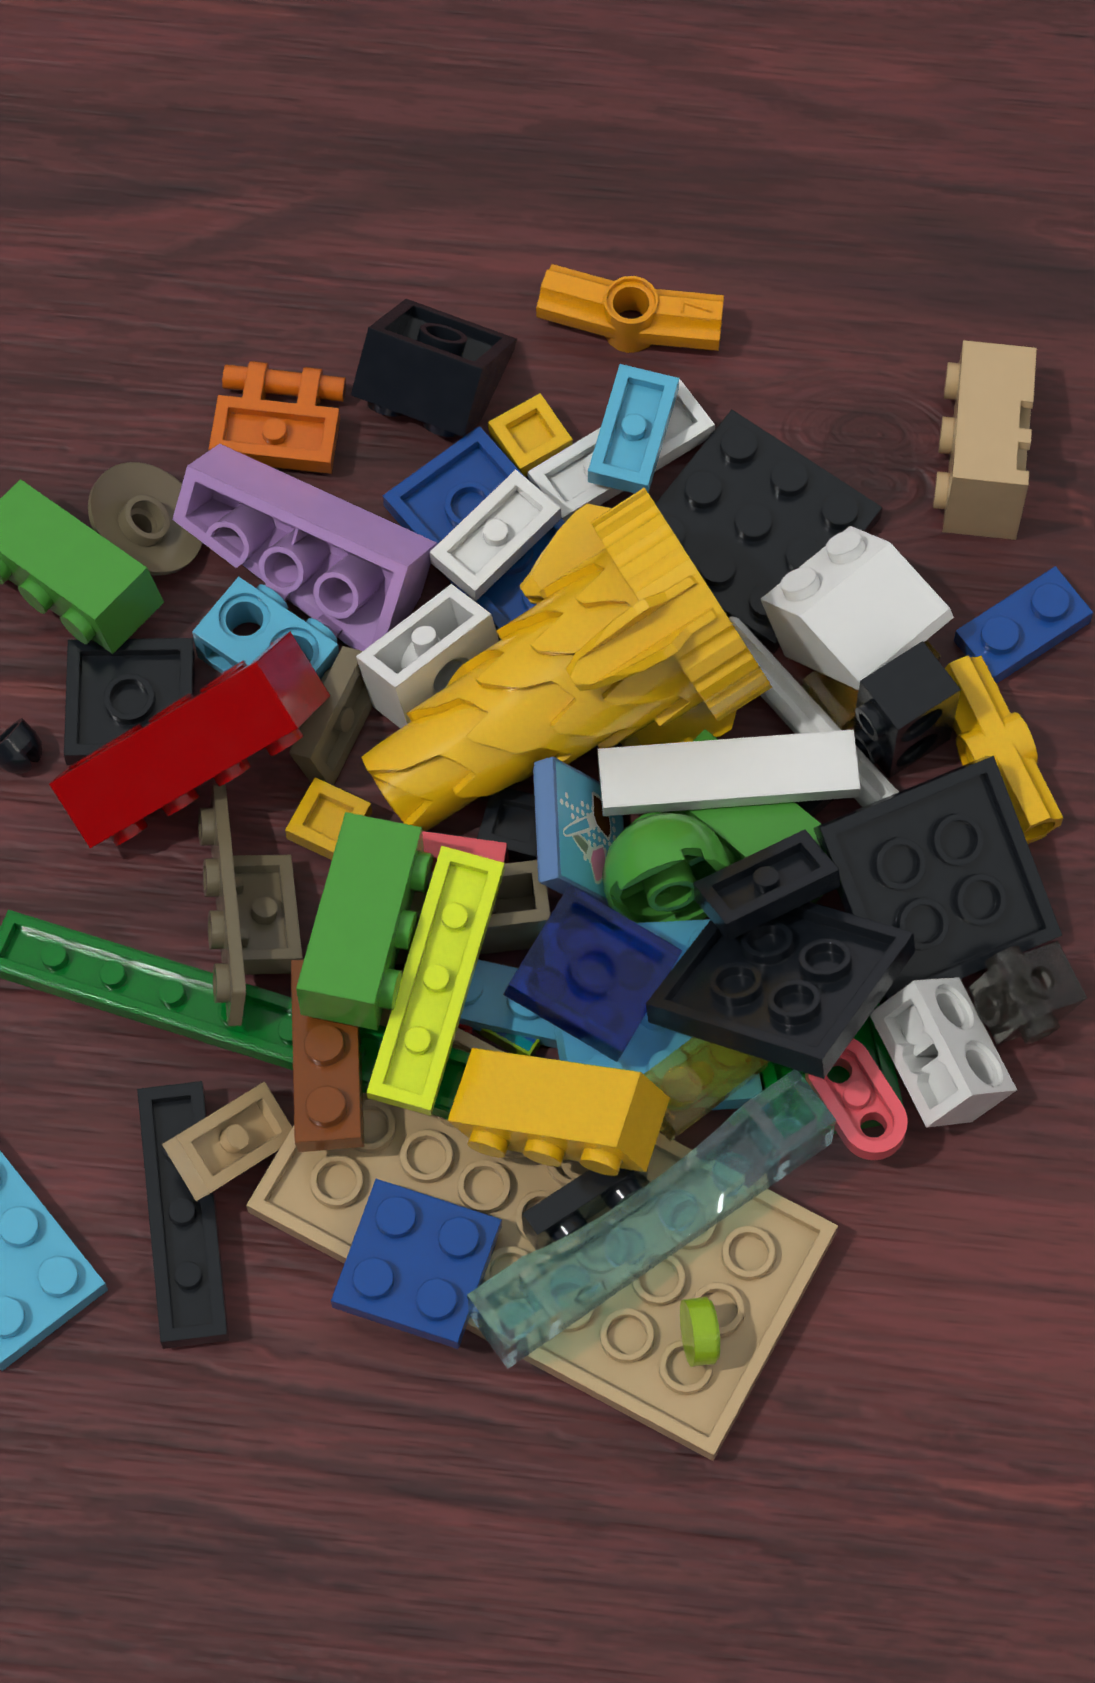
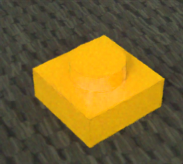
[488,393,573,477]
[285,777,372,860]

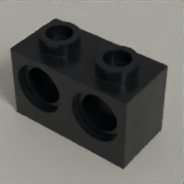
[852,641,961,779]

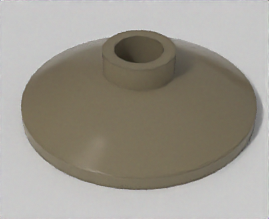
[88,462,202,575]

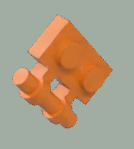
[209,361,346,474]

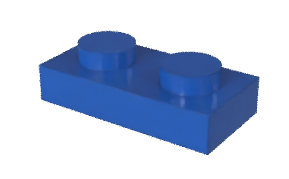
[954,566,1093,684]

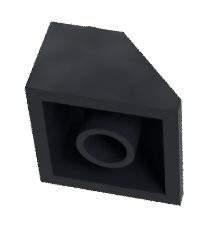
[351,299,517,437]

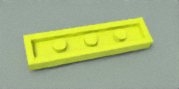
[366,845,505,1116]

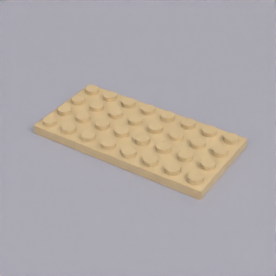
[246,1008,838,1461]

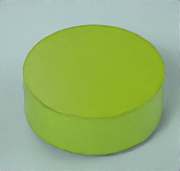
[680,1297,720,1367]

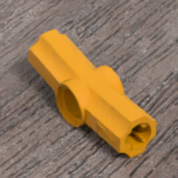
[536,264,724,353]

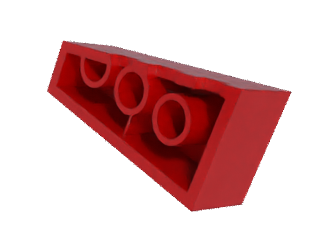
[49,631,331,849]

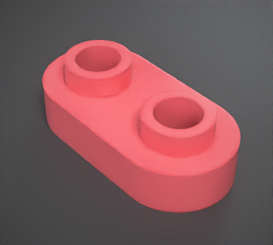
[805,1038,908,1160]

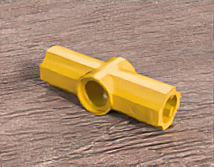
[944,655,1063,844]

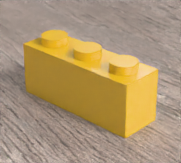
[447,1048,670,1176]

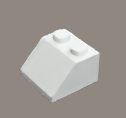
[760,526,954,690]

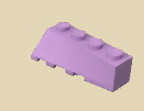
[172,444,437,651]

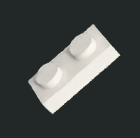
[429,469,561,601]

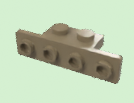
[198,784,303,1026]

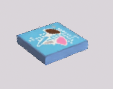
[533,757,624,918]

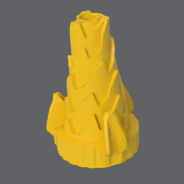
[361,487,772,831]

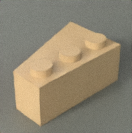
[933,340,1037,540]

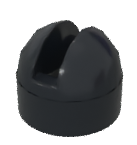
[0,718,42,774]

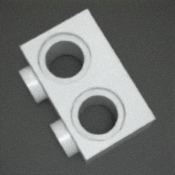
[870,977,1017,1128]

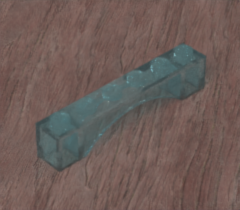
[467,1069,836,1369]

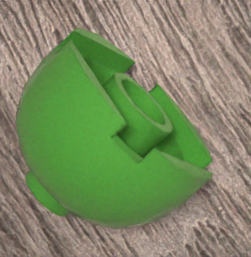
[602,812,731,924]

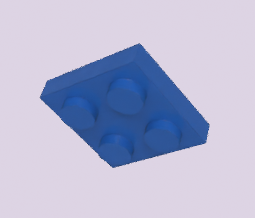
[331,1179,502,1349]

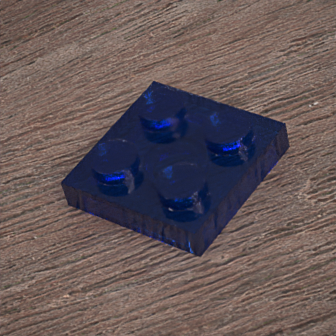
[503,884,682,1062]

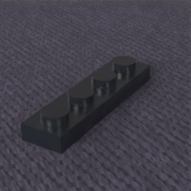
[137,1081,229,1349]

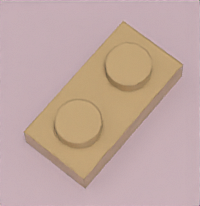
[162,1081,292,1201]

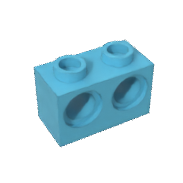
[192,576,339,679]

